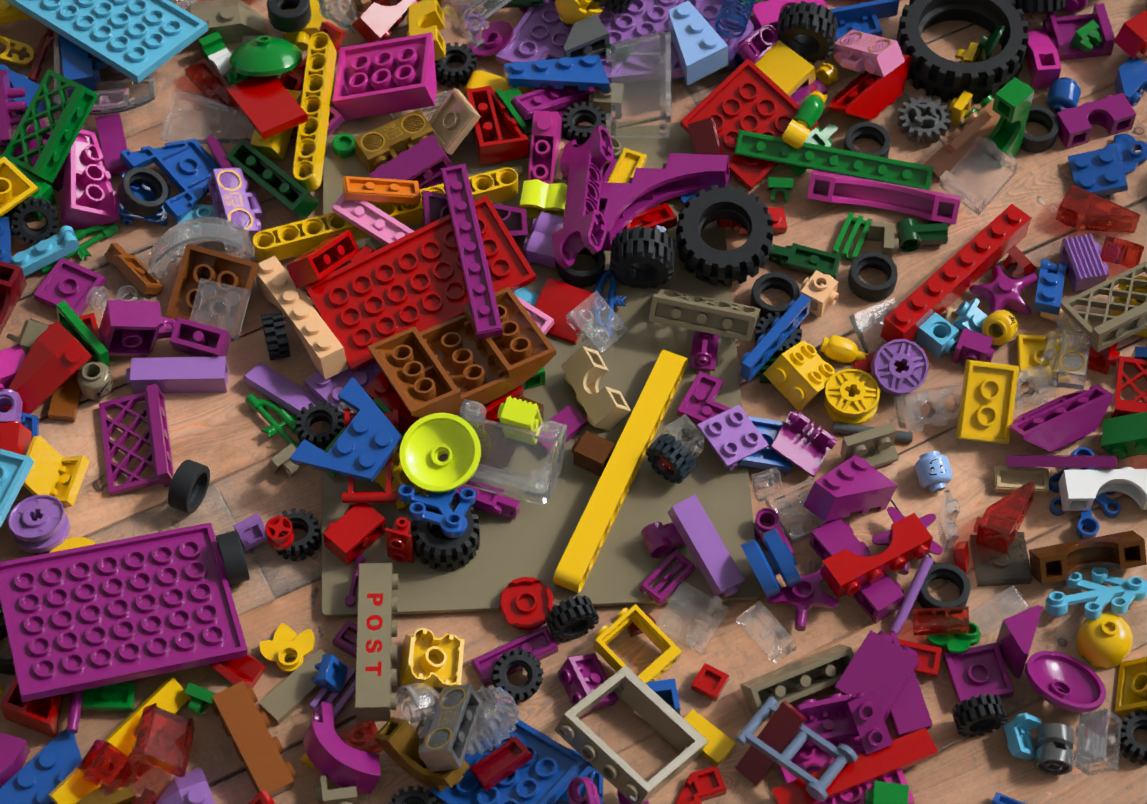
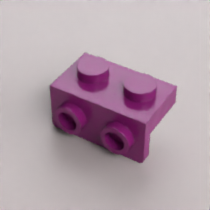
[796,694,859,748]

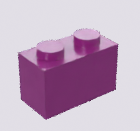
[170,317,231,357]

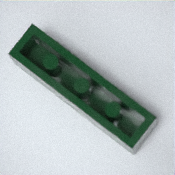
[226,138,320,220]

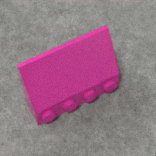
[333,33,437,121]

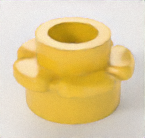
[816,63,838,86]

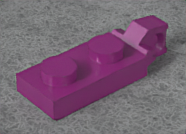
[454,478,520,520]

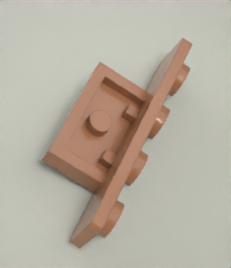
[925,98,1000,180]

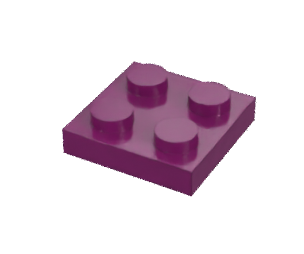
[33,258,106,317]
[943,642,1015,704]

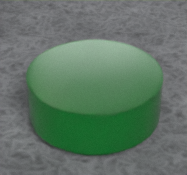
[332,133,355,158]

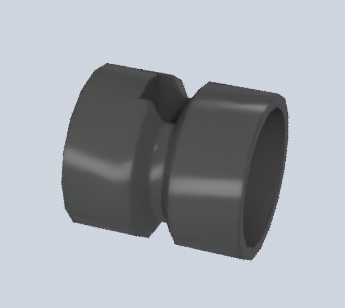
[1035,723,1075,775]

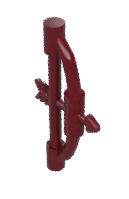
[28,27,55,83]

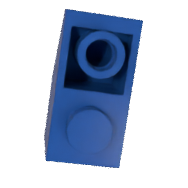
[1114,57,1147,107]

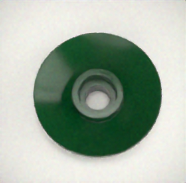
[977,25,1005,62]

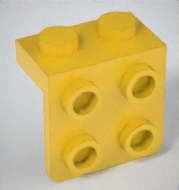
[763,341,835,411]
[23,436,90,507]

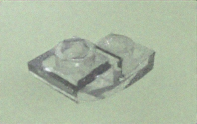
[938,490,960,553]
[967,586,1030,638]

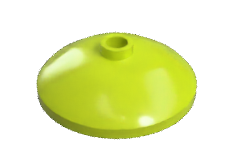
[399,413,481,493]

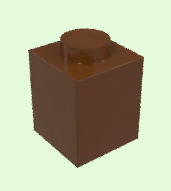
[572,430,615,477]

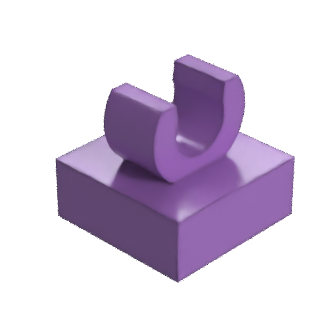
[233,513,267,551]

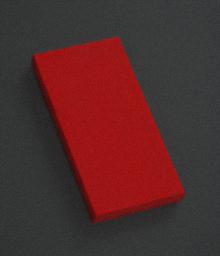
[226,75,308,140]

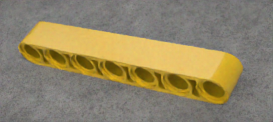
[293,32,337,192]

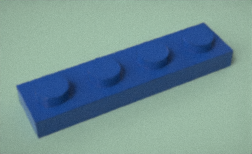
[740,294,811,382]

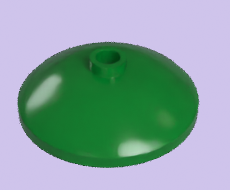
[229,36,302,77]

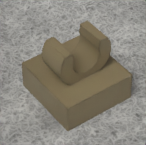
[267,443,300,478]

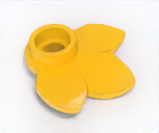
[260,623,315,673]

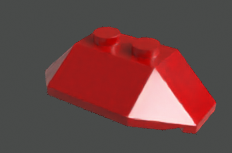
[829,54,911,120]

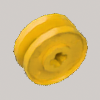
[824,369,880,426]

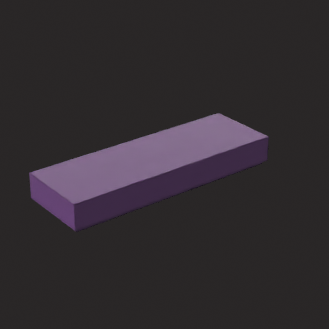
[244,362,321,415]

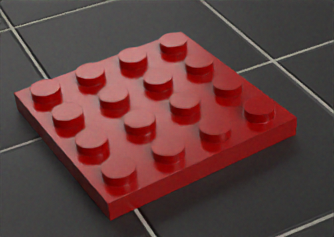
[680,58,819,191]

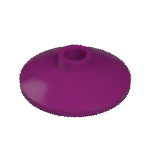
[469,21,514,57]

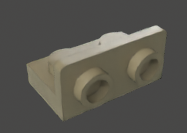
[840,423,899,468]

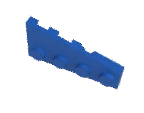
[504,55,610,91]

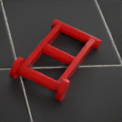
[342,407,400,503]

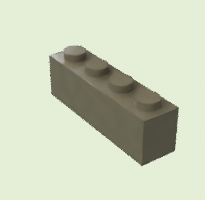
[740,644,854,713]

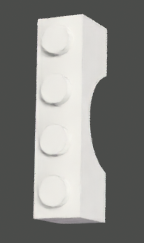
[1058,467,1147,511]

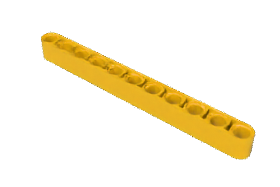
[253,167,518,262]
[553,350,688,593]

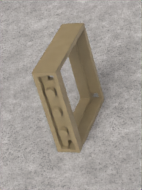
[554,665,708,804]

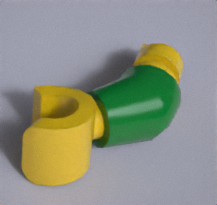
[782,91,827,149]

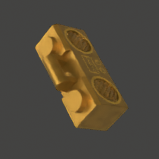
[354,109,434,174]

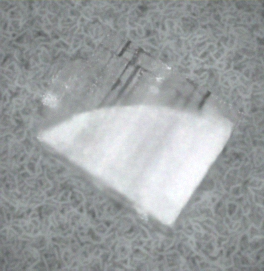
[663,414,704,459]

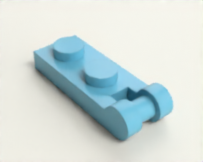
[11,226,79,276]

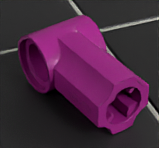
[754,508,794,556]
[641,522,685,558]

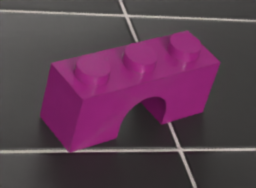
[1056,93,1136,149]

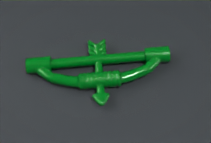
[40,223,120,274]
[245,394,301,449]

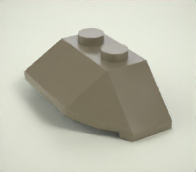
[182,0,267,51]

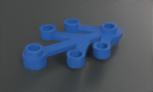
[1049,447,1121,540]
[398,484,476,538]

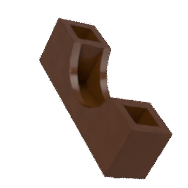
[1029,530,1147,584]

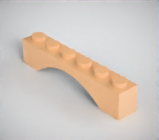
[255,256,349,380]

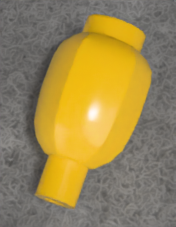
[820,335,868,363]

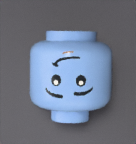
[915,451,953,492]

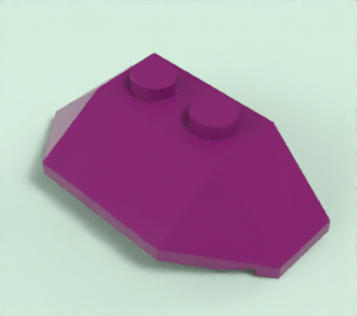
[1009,385,1113,452]

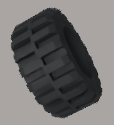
[676,184,774,286]

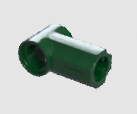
[895,218,948,252]

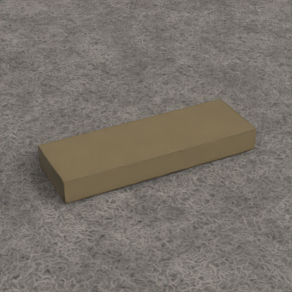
[259,648,327,725]

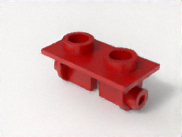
[385,517,414,563]

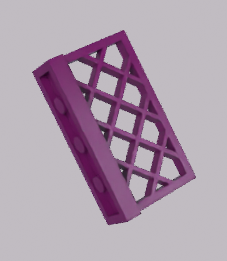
[99,384,174,496]

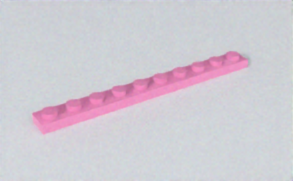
[332,192,554,335]

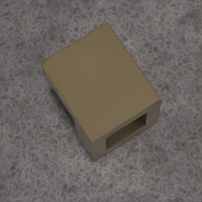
[6,318,50,347]

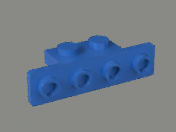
[830,0,900,42]

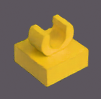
[955,43,981,63]

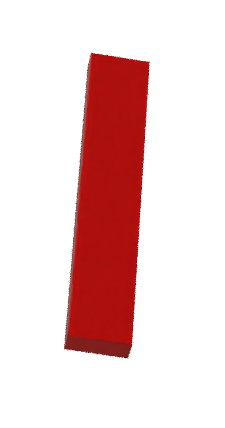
[771,727,939,804]

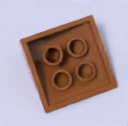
[165,243,259,337]

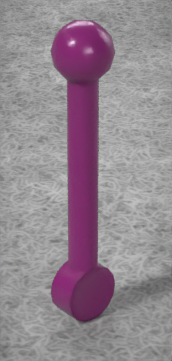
[345,554,365,607]

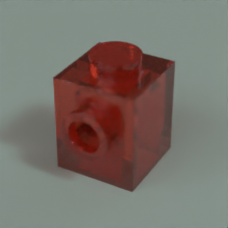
[77,739,129,787]

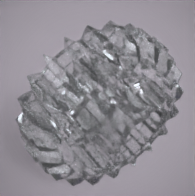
[466,685,519,755]

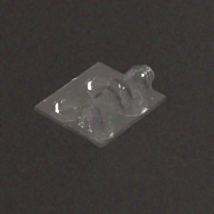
[565,290,629,355]
[655,580,729,655]

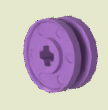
[871,339,929,396]
[8,495,70,553]

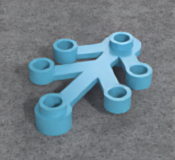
[1046,567,1147,619]

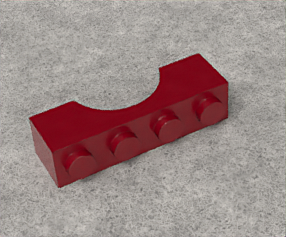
[0,261,27,335]

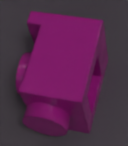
[953,328,995,363]

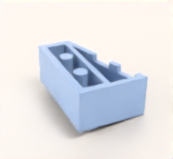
[668,0,728,86]

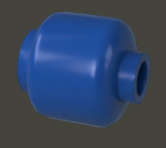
[1046,77,1081,114]

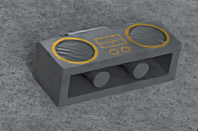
[418,684,483,772]

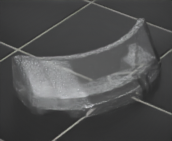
[148,216,254,279]

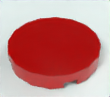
[499,577,554,631]

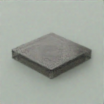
[969,532,1033,587]

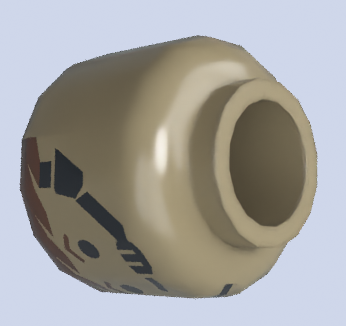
[77,361,113,400]

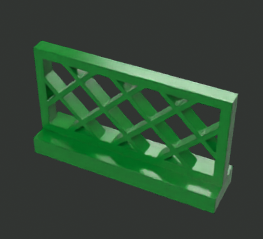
[3,69,99,183]

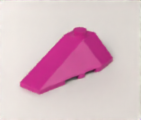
[61,129,119,229]

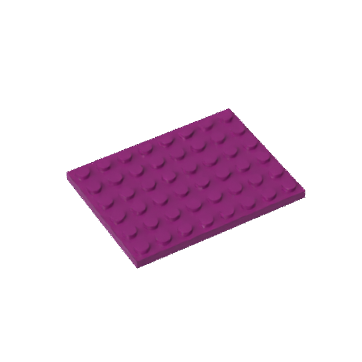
[0,523,248,702]

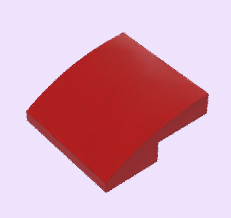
[535,277,596,345]

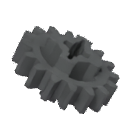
[897,95,951,144]

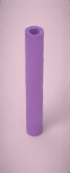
[889,555,934,635]

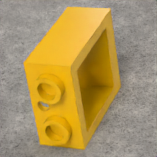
[593,604,682,685]

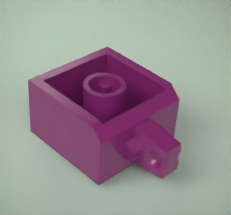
[99,299,176,357]

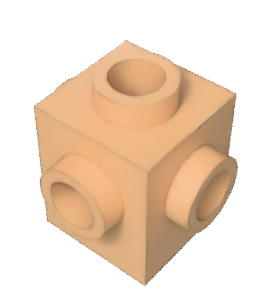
[800,270,839,317]

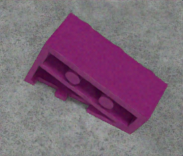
[803,455,898,522]

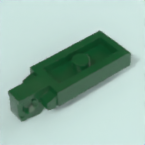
[769,243,842,280]

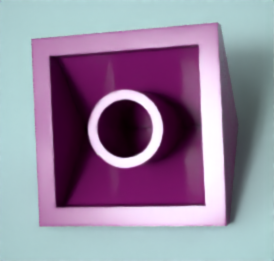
[996,605,1043,679]

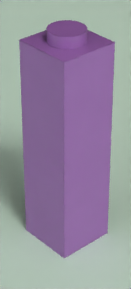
[126,356,228,394]
[667,494,745,598]

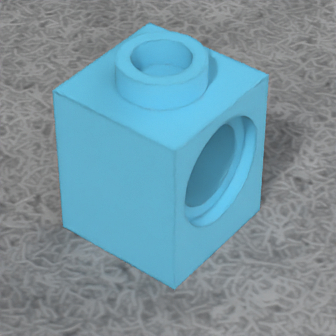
[916,312,959,359]

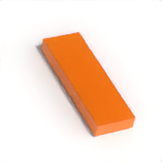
[342,176,421,205]

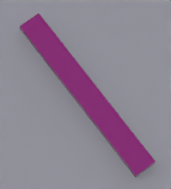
[440,164,503,340]

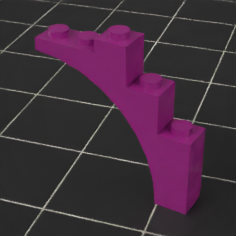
[599,153,730,251]

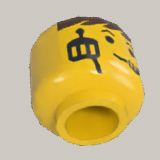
[982,310,1018,345]

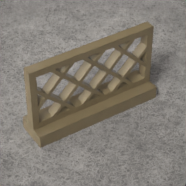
[1061,261,1147,352]
[649,288,761,342]

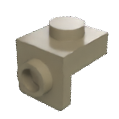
[867,222,899,259]
[316,775,359,804]

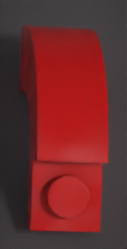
[279,21,346,91]

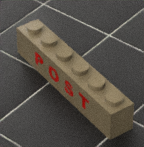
[355,563,399,722]

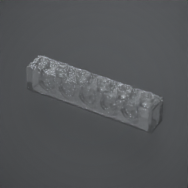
[893,365,1056,432]

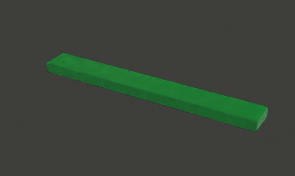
[734,130,934,190]

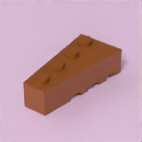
[212,681,296,798]

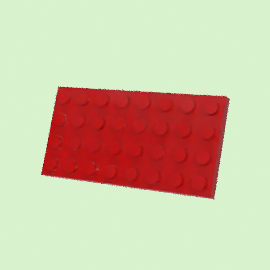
[304,196,536,373]

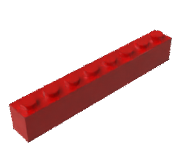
[880,204,1032,342]

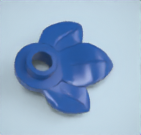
[1104,134,1147,175]

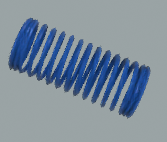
[715,0,756,38]

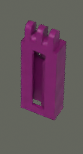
[889,631,933,739]

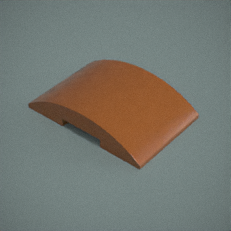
[367,287,556,417]

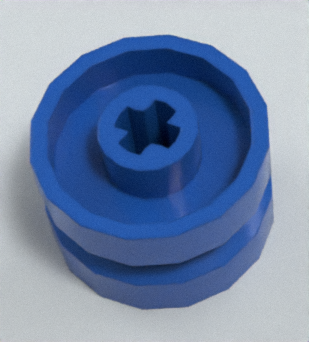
[741,528,802,598]

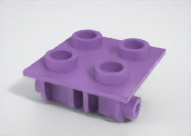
[697,405,769,471]

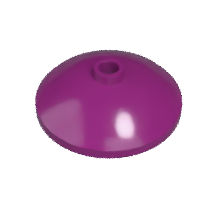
[1025,651,1106,713]

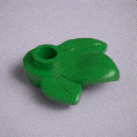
[926,616,981,653]

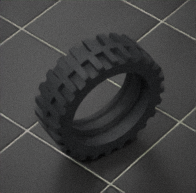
[896,0,1029,104]

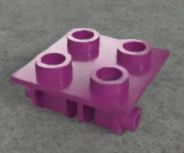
[770,411,837,478]

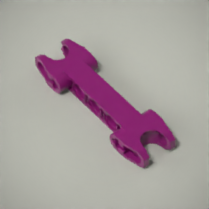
[552,125,614,269]

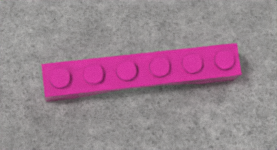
[807,170,961,225]

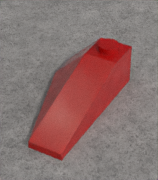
[1,320,92,414]

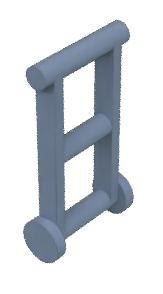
[735,696,858,802]

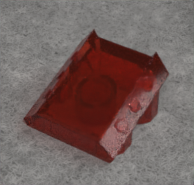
[132,703,195,778]

